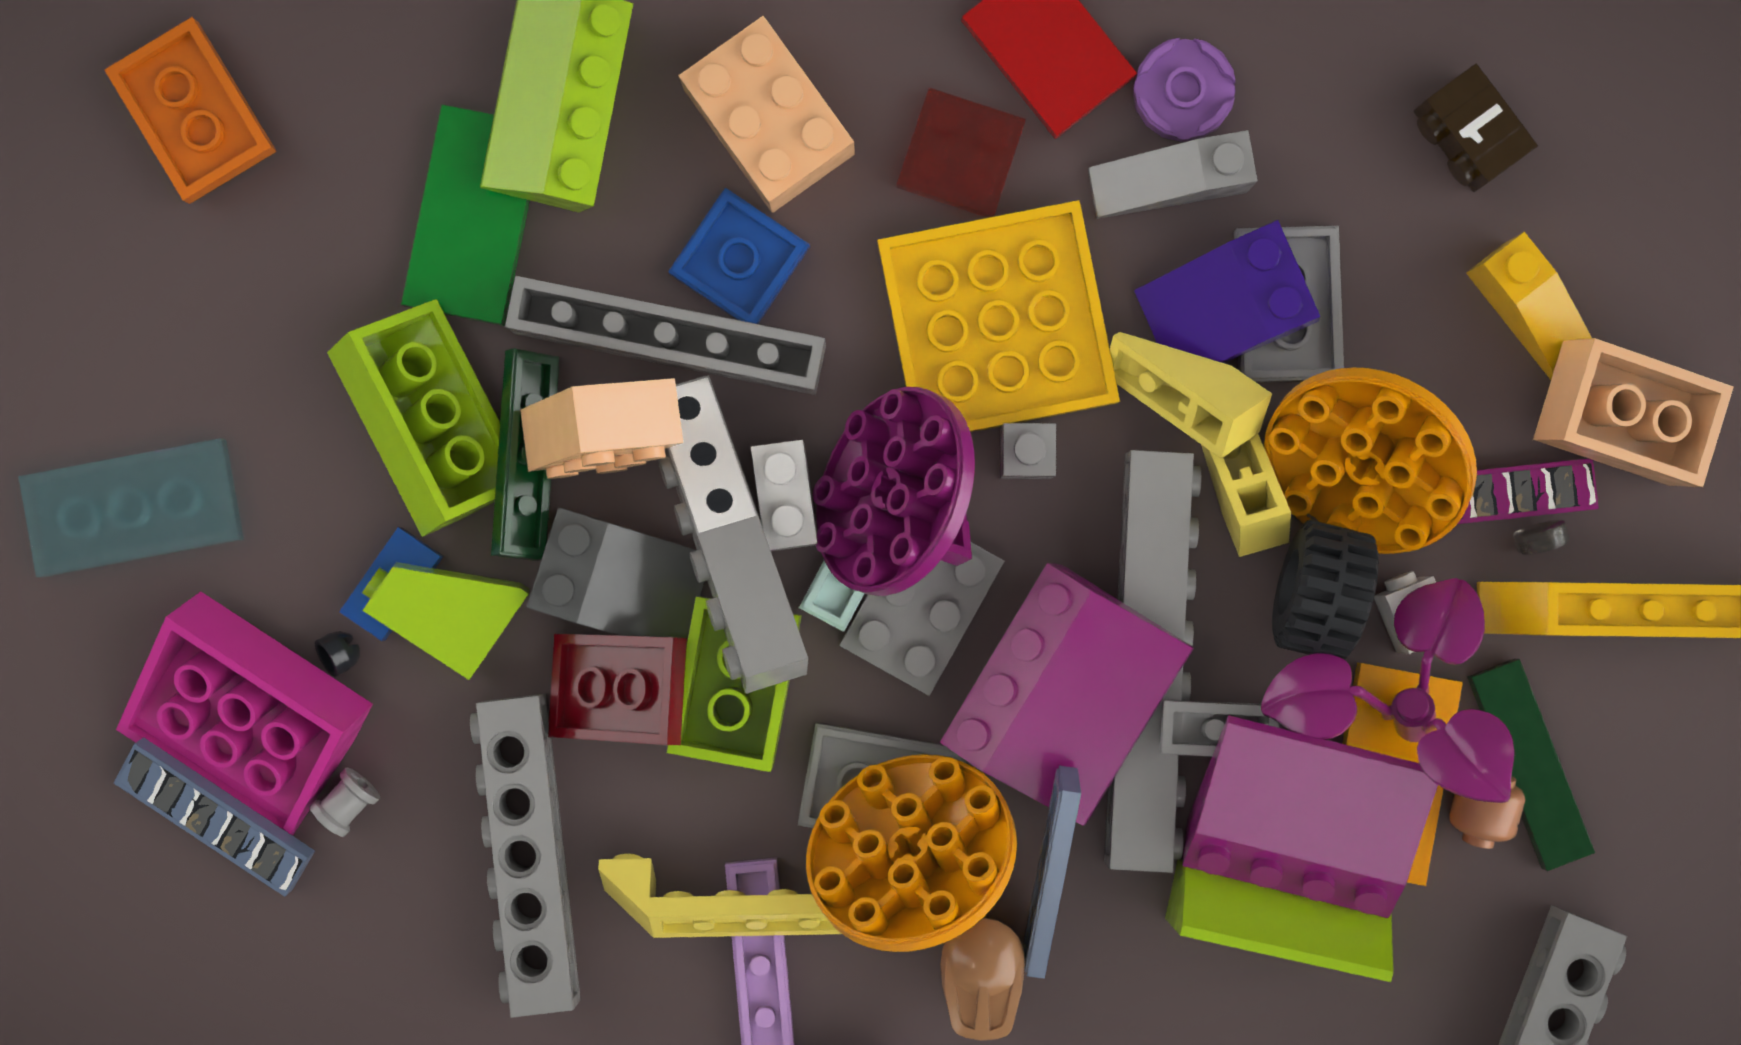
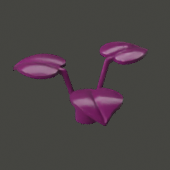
[1261,578,1514,803]

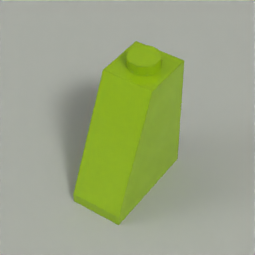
[362,562,529,680]

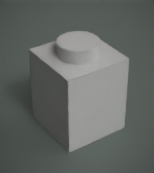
[1000,423,1056,479]

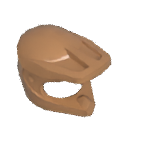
[940,917,1025,1041]

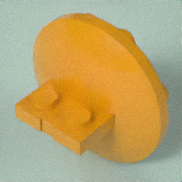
[1264,367,1477,554]
[806,754,1017,952]

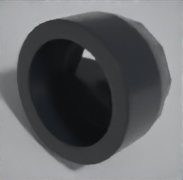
[315,631,360,677]

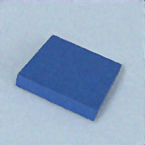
[668,188,810,324]

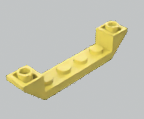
[598,854,842,938]

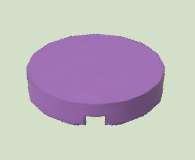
[1132,38,1236,142]

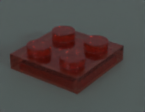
[897,87,1026,218]

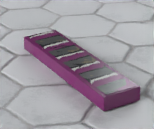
[1458,458,1599,524]

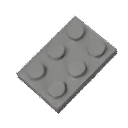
[839,542,1005,696]

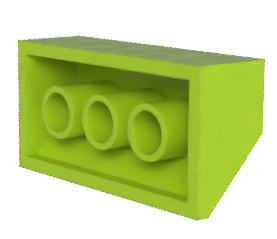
[480,0,633,213]
[327,299,500,537]
[1165,859,1393,982]

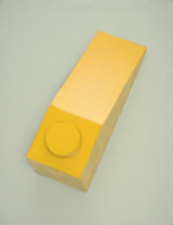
[1466,232,1592,380]

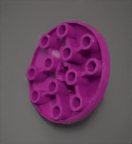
[813,387,975,596]

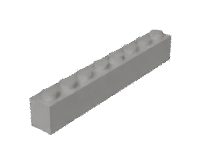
[1104,450,1201,873]

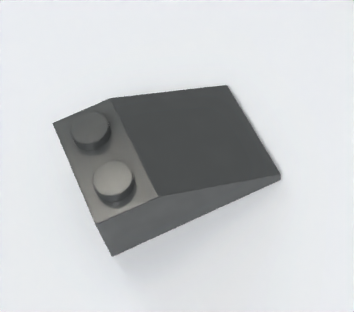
[526,507,705,638]

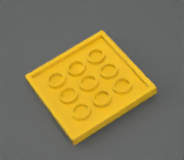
[877,200,1120,432]

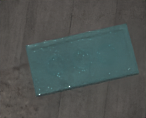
[18,438,244,577]

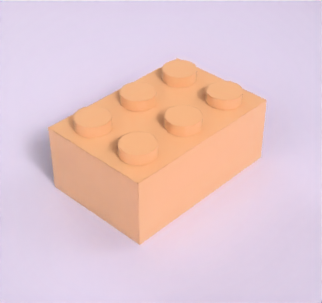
[678,16,855,213]
[1533,338,1734,487]
[520,378,683,479]

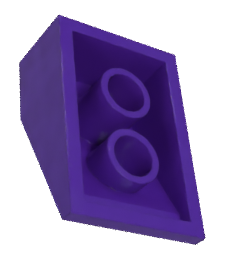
[1134,220,1321,363]

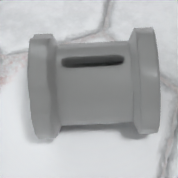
[310,767,380,837]

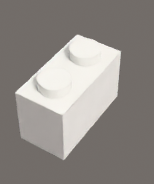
[751,440,817,551]

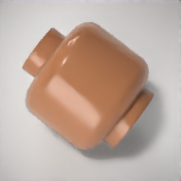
[1449,776,1525,849]

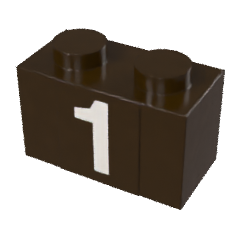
[1413,63,1538,192]

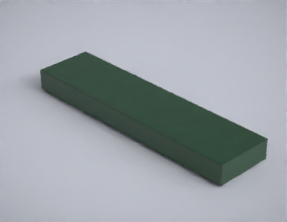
[491,348,559,561]
[1467,658,1595,871]

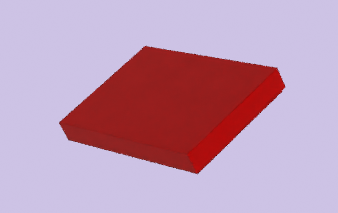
[961,0,1137,140]

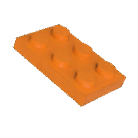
[104,17,277,204]

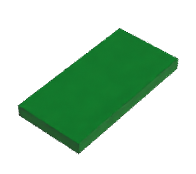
[401,104,530,326]

